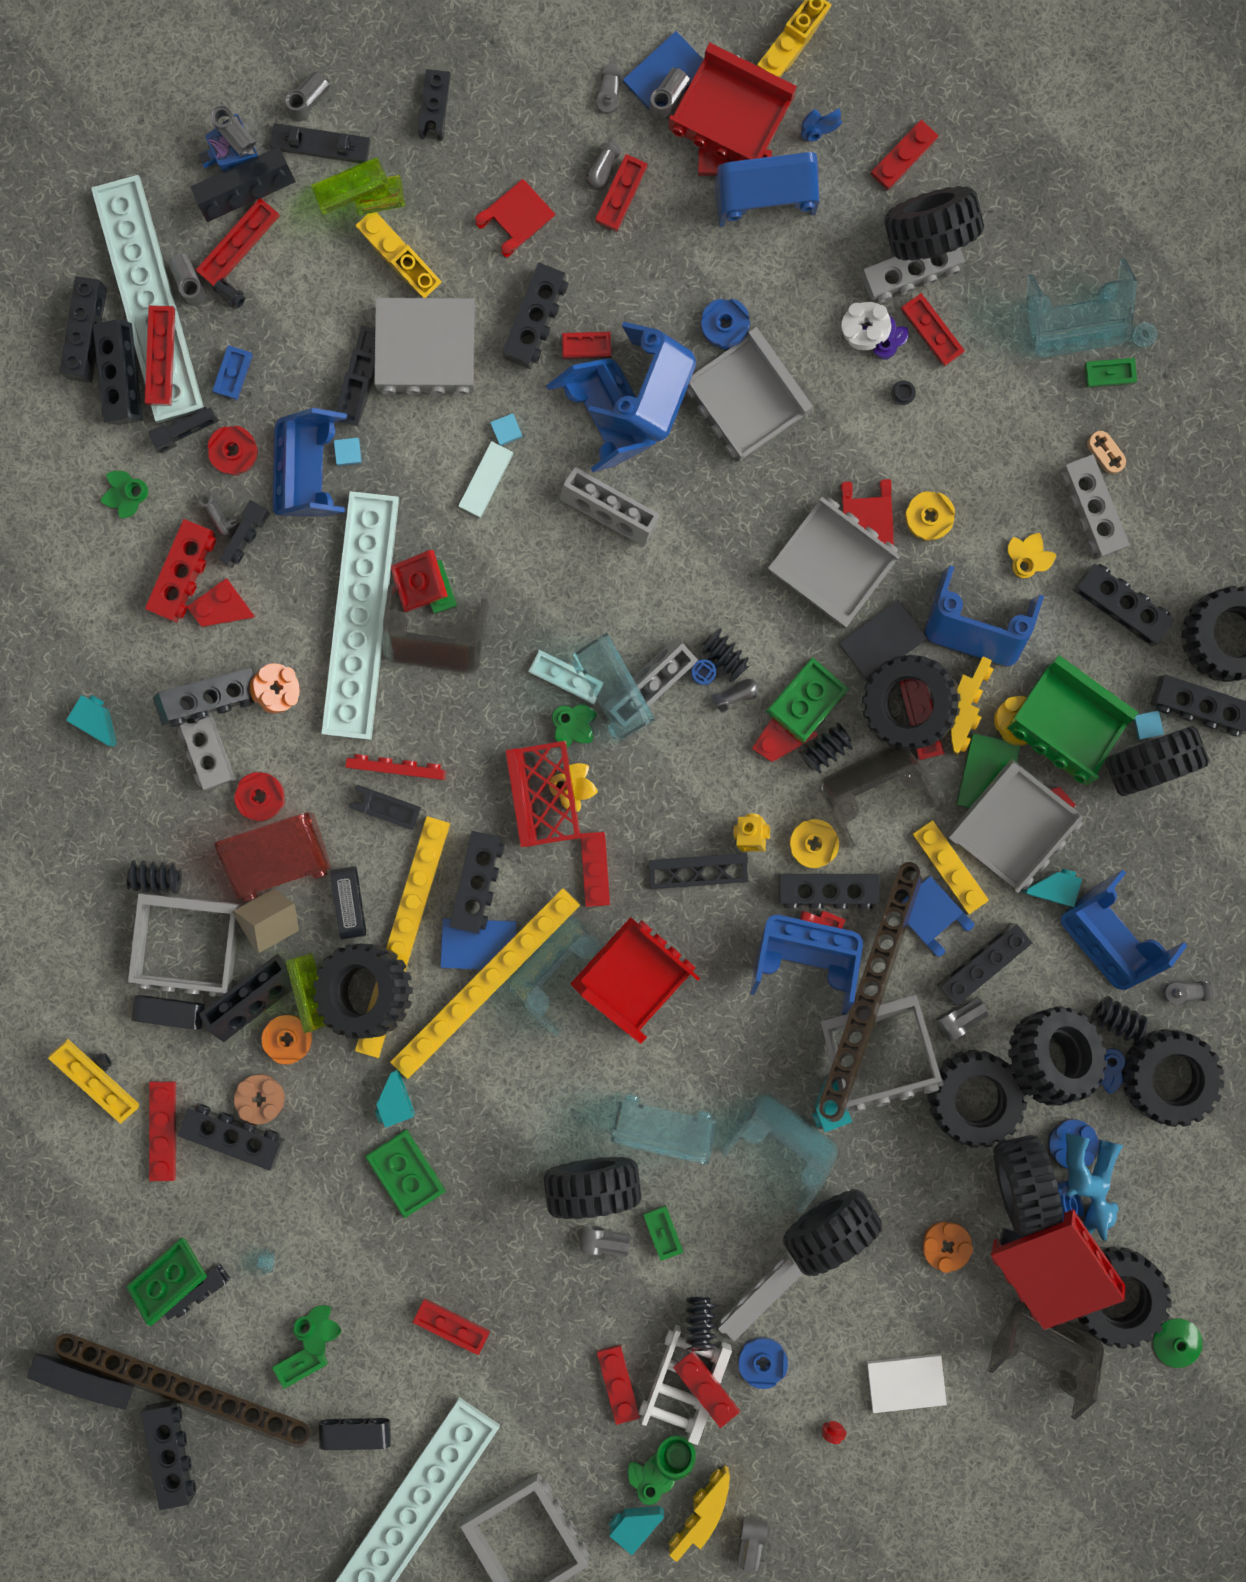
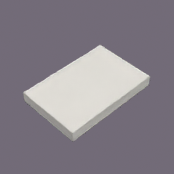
[867,1353,947,1413]

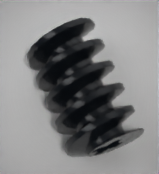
[700,628,752,683]
[798,722,853,774]
[127,860,182,894]
[1091,996,1148,1046]
[685,1297,717,1351]

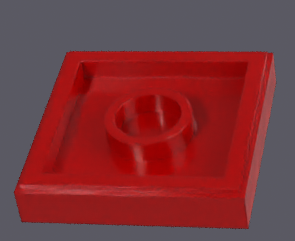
[391,550,448,612]

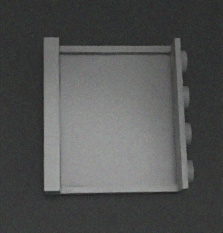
[375,298,476,395]
[685,327,813,462]
[767,497,900,628]
[948,759,1083,893]

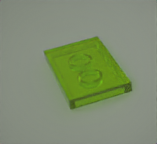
[311,157,390,215]
[285,953,326,1033]

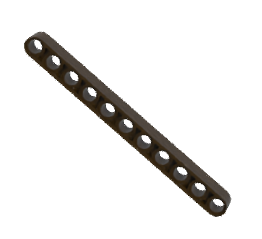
[819,862,922,1122]
[54,1333,310,1448]

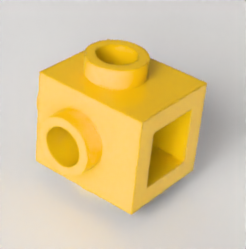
[733,813,770,852]

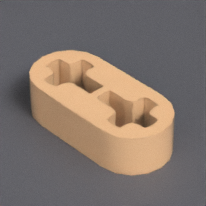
[1087,431,1126,474]

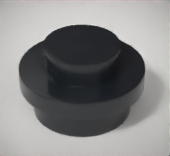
[891,380,916,405]

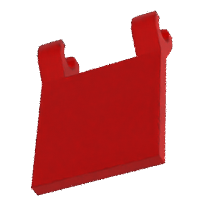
[475,179,556,258]
[841,479,894,545]

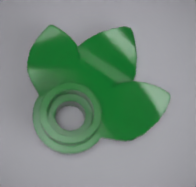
[101,471,149,519]
[552,704,597,748]
[293,1305,342,1356]
[628,1453,675,1505]

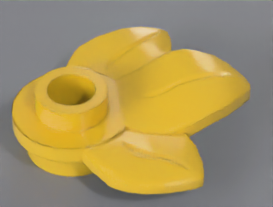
[1008,533,1056,579]
[549,763,598,812]

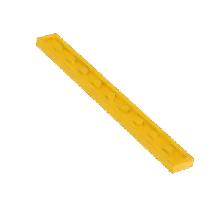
[355,816,451,1058]
[390,888,580,1079]

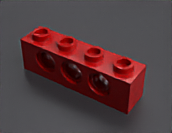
[145,519,216,623]

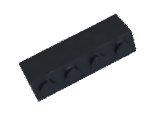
[190,146,296,222]

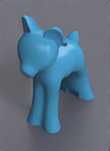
[1066,1133,1124,1241]

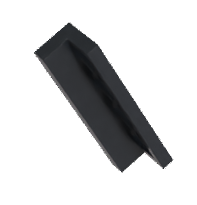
[649,853,748,889]

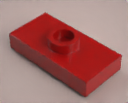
[562,331,611,359]

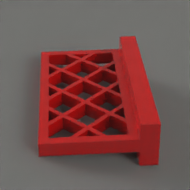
[506,741,581,847]

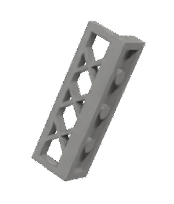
[717,1253,803,1341]

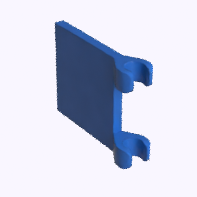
[900,876,975,957]

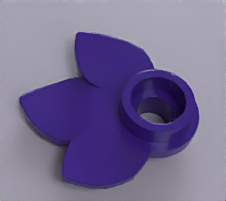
[862,315,908,360]

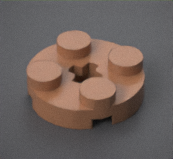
[234,1074,285,1124]

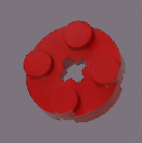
[208,425,258,476]
[234,772,285,821]

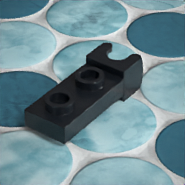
[418,69,451,141]
[148,407,220,453]
[219,500,270,568]
[349,785,422,830]
[165,1263,231,1320]

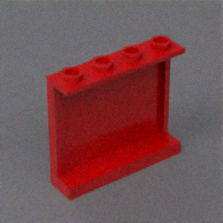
[668,42,797,162]
[570,917,700,1044]
[991,1209,1125,1330]

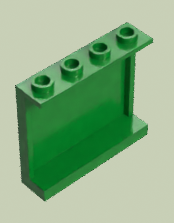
[1007,655,1138,786]

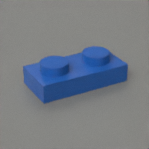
[212,345,253,401]

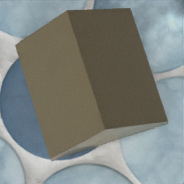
[232,889,299,954]

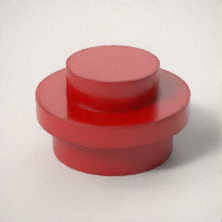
[822,1421,847,1444]

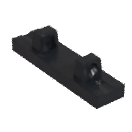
[270,123,371,164]

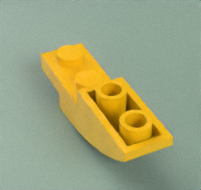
[757,0,831,77]
[355,209,442,298]
[951,657,994,756]
[668,1465,730,1562]

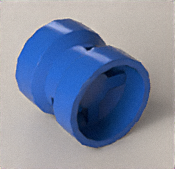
[691,660,716,686]

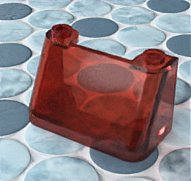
[214,812,332,902]

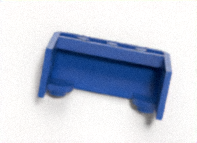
[715,152,819,227]
[589,321,696,441]
[546,358,657,472]
[273,408,347,517]
[924,565,1044,667]
[1061,870,1187,990]
[750,915,863,1015]

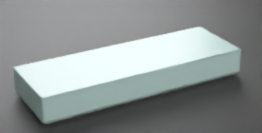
[459,441,514,518]
[528,650,605,704]

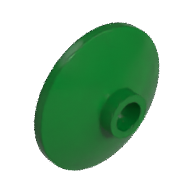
[1153,1318,1203,1368]

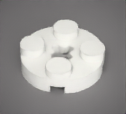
[841,302,891,350]

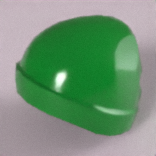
[655,1435,696,1481]

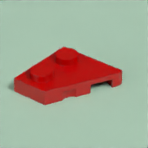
[187,578,256,627]
[752,718,818,762]

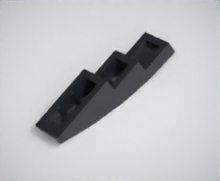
[336,325,375,427]
[27,1353,134,1410]

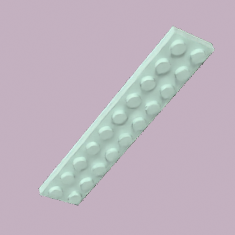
[91,175,204,423]
[322,491,399,740]
[335,1397,500,1582]

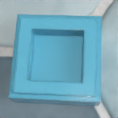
[491,413,522,446]
[334,438,362,466]
[1133,711,1164,740]

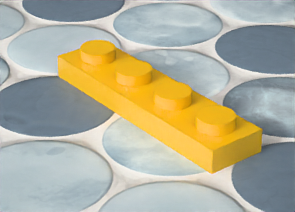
[912,820,989,914]
[48,1038,139,1124]

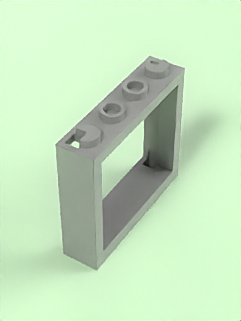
[128,893,241,996]
[821,995,943,1113]
[460,1473,590,1582]

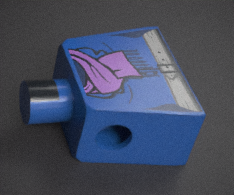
[198,114,258,171]

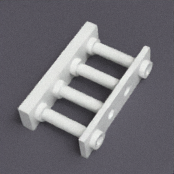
[639,1324,732,1445]

